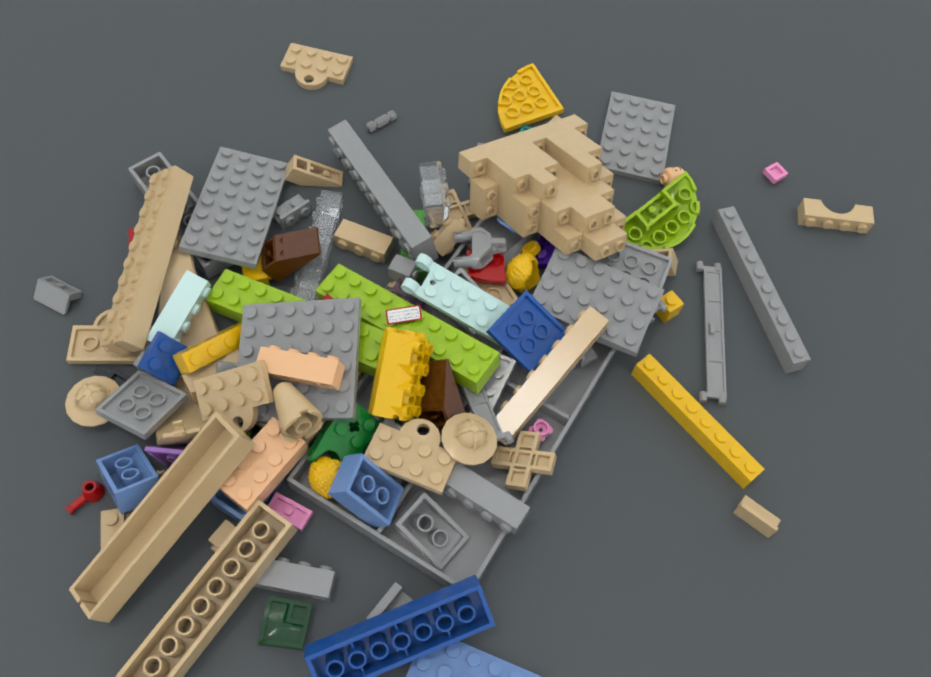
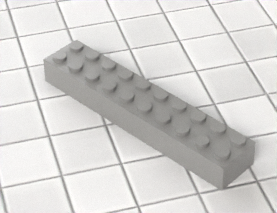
[328,119,439,269]

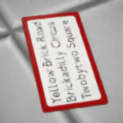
[386,305,422,325]

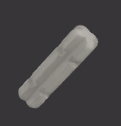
[366,110,397,132]

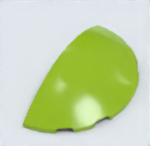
[624,171,700,249]

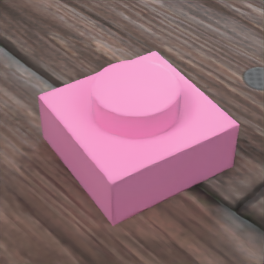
[762,162,788,184]

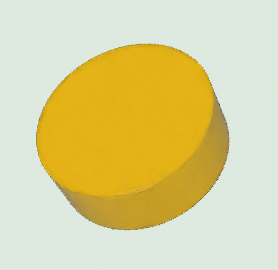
[522,240,541,256]

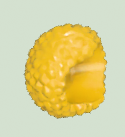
[505,252,540,293]
[308,456,342,499]

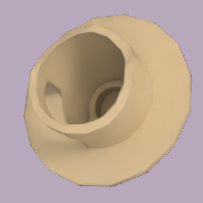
[65,376,119,427]
[441,413,497,466]

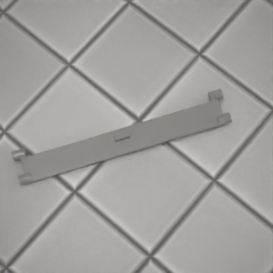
[696,261,727,405]
[430,308,514,444]

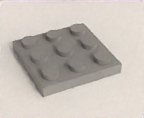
[95,370,188,440]

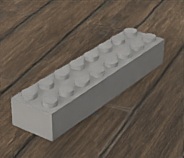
[128,152,234,279]

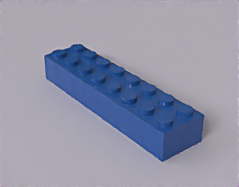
[304,575,496,677]

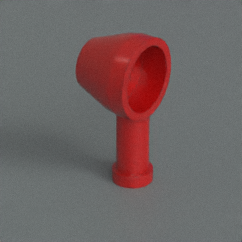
[65,480,105,515]

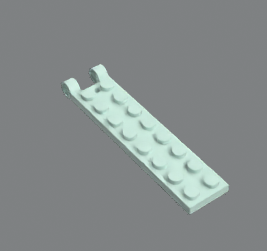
[401,253,562,368]

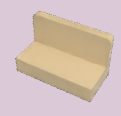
[733,495,781,538]

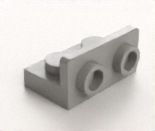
[273,194,312,230]

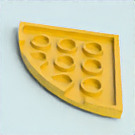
[498,63,564,133]

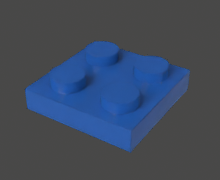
[137,331,188,386]

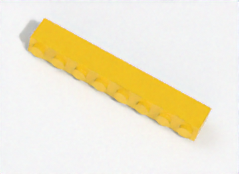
[631,354,765,489]

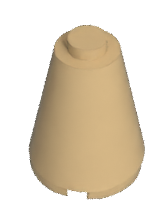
[273,382,324,442]

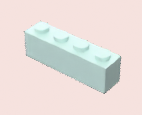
[147,270,211,343]

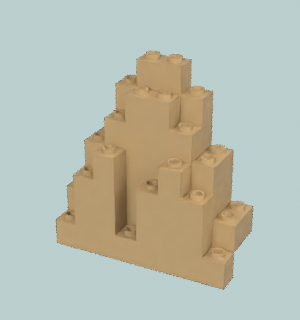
[458,114,627,261]

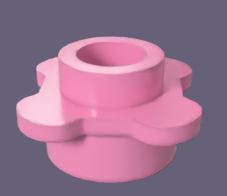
[528,419,553,442]

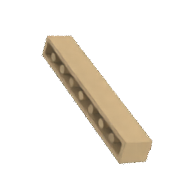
[496,306,609,447]

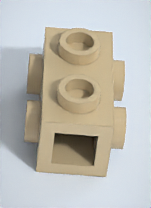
[430,215,469,257]

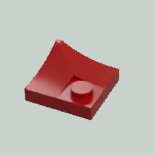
[466,250,506,285]

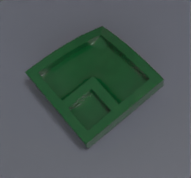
[257,595,313,651]

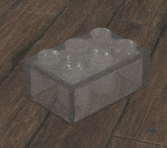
[419,161,451,229]

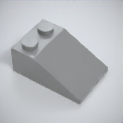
[390,492,469,569]

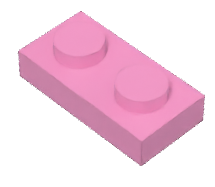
[267,492,313,532]

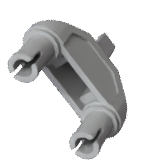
[453,227,507,270]

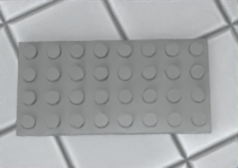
[179,146,288,269]

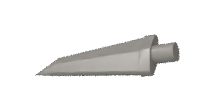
[504,233,535,271]

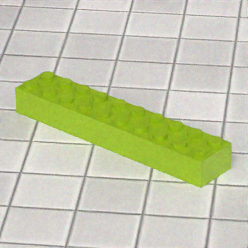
[315,264,500,395]
[205,269,384,377]

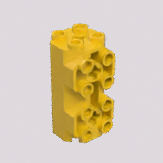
[368,327,433,421]

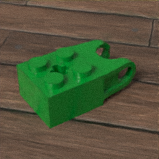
[307,402,381,462]

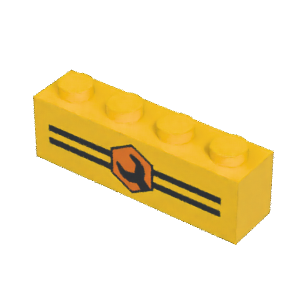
[172,321,242,374]

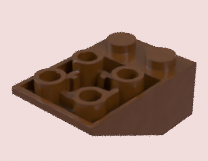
[261,227,321,282]
[418,359,465,428]

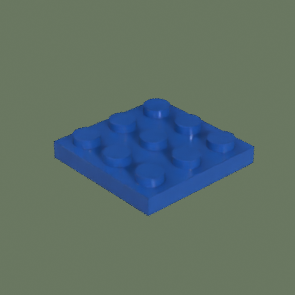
[486,290,566,373]

